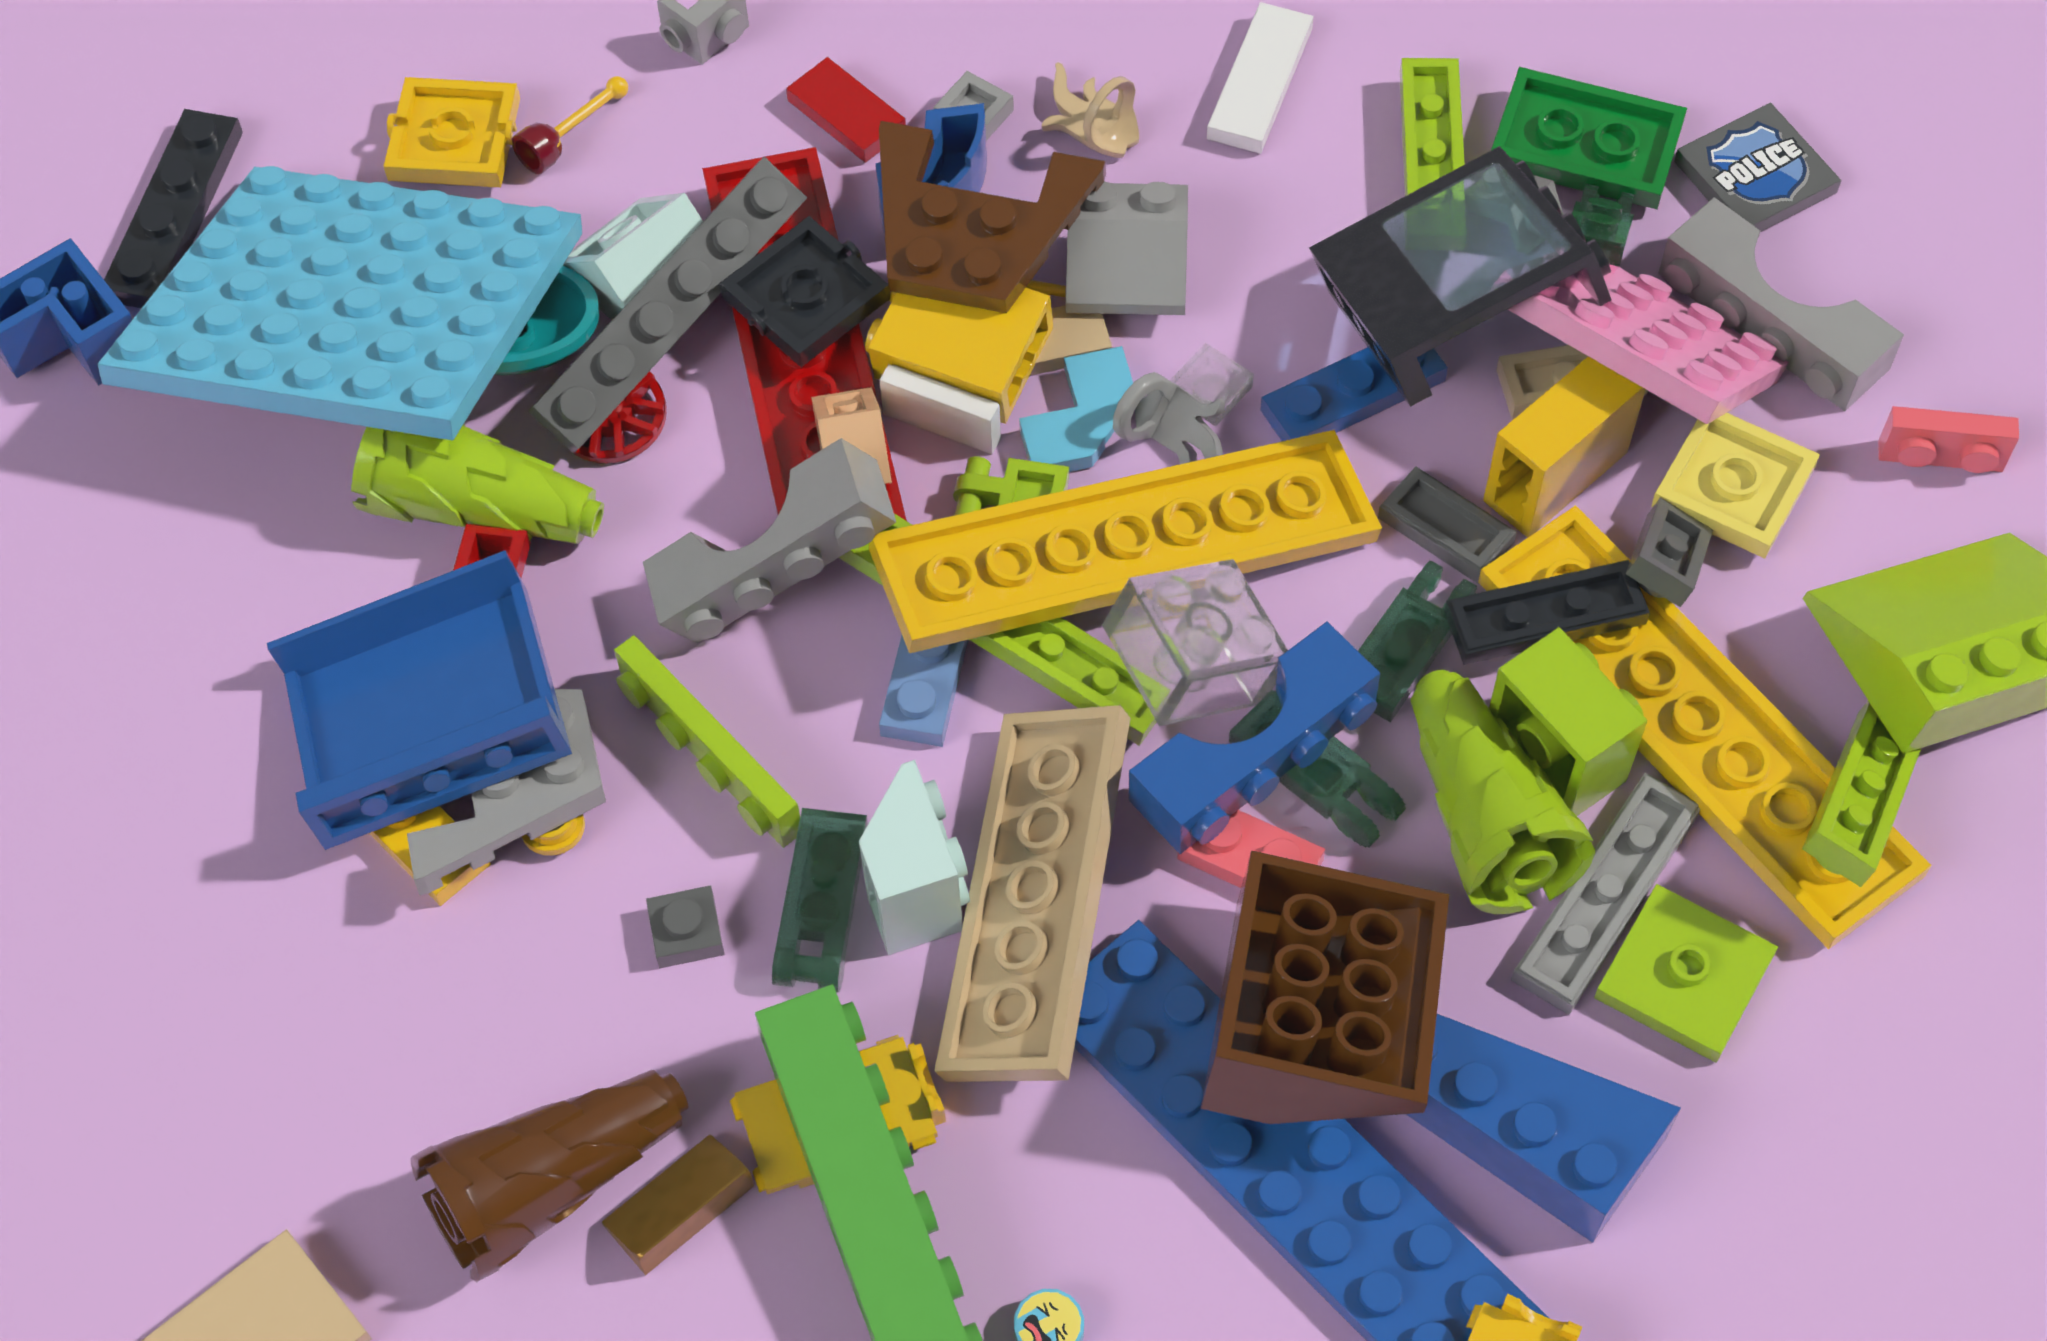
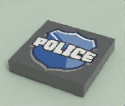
[1674,102,1842,232]

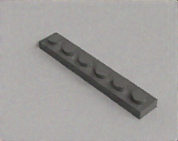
[528,156,807,453]

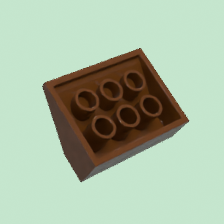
[1201,850,1450,1124]

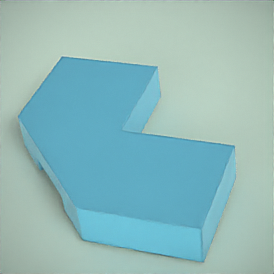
[1019,346,1133,472]

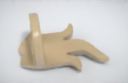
[1041,62,1139,158]

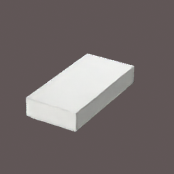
[880,364,1001,454]

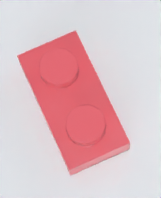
[1878,406,2019,473]
[1177,810,1325,888]

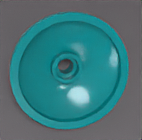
[494,266,599,375]

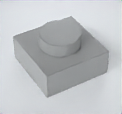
[933,71,1014,141]

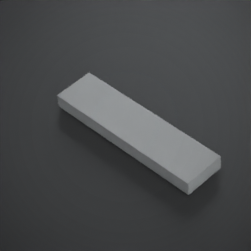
[1511,773,1700,1015]

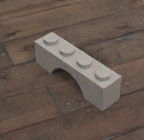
[1658,197,1904,411]
[643,438,896,643]

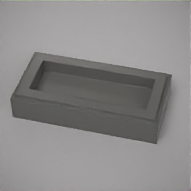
[1378,466,1517,584]

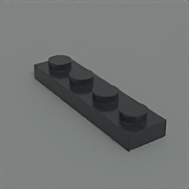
[104,108,243,309]

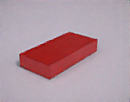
[786,57,906,163]

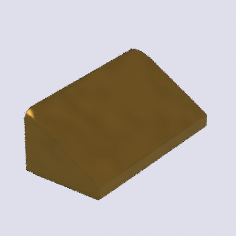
[602,1134,754,1276]

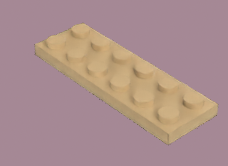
[934,705,1131,1082]

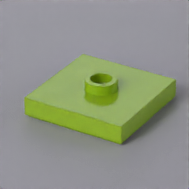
[1594,884,1778,1063]

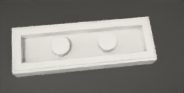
[1207,2,1314,154]

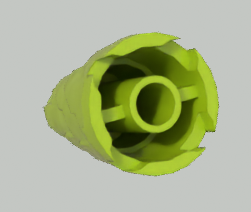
[351,424,604,544]
[1410,670,1595,914]

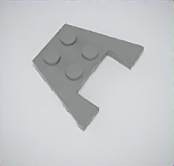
[407,689,606,895]

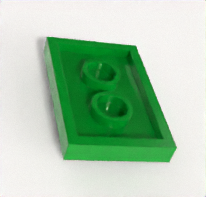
[1491,67,1687,210]

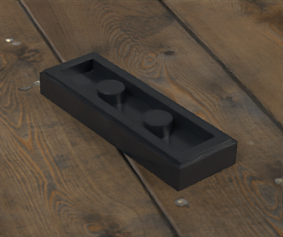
[1444,560,1650,665]

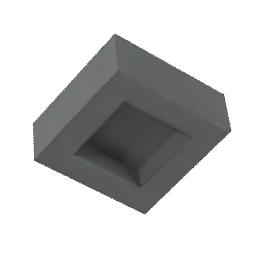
[646,885,725,969]

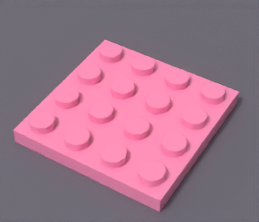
[1496,248,1789,424]

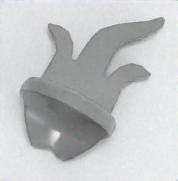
[1113,372,1225,464]

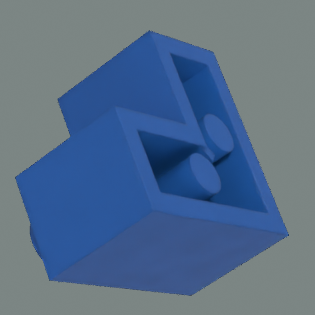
[0,238,133,386]

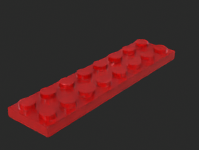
[702,147,907,521]

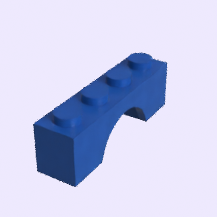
[1128,621,1380,854]

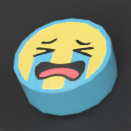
[1014,1289,1084,1341]

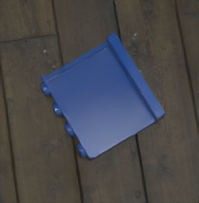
[267,550,572,850]

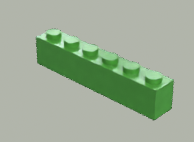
[755,984,983,1341]

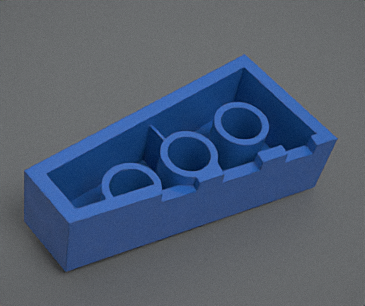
[1406,1014,1681,1243]

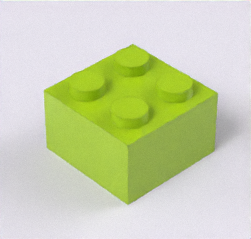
[1489,627,1648,816]

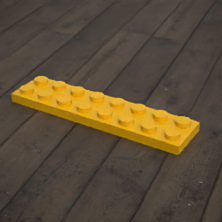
[868,430,1382,654]
[1478,505,1932,950]

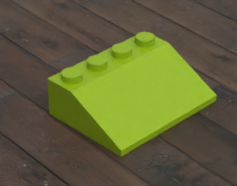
[1802,532,2047,754]

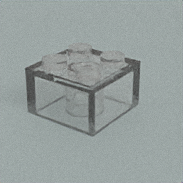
[1102,559,1288,726]

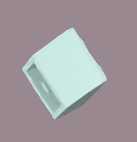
[859,760,970,955]

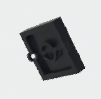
[719,216,890,368]

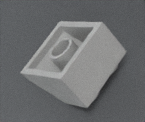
[1066,181,1188,315]

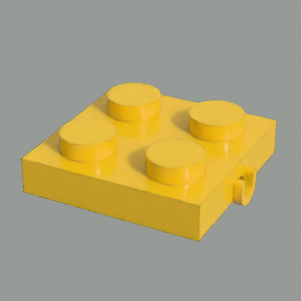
[383,77,520,188]

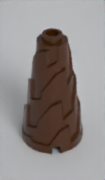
[410,1069,689,1282]

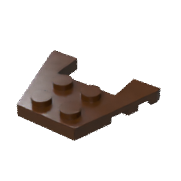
[879,121,1106,313]

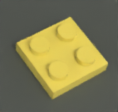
[1651,413,1820,559]

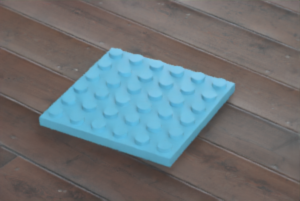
[97,166,583,440]

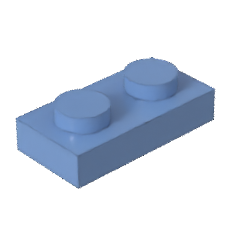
[879,635,968,747]

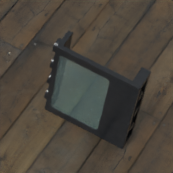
[1309,146,1612,407]

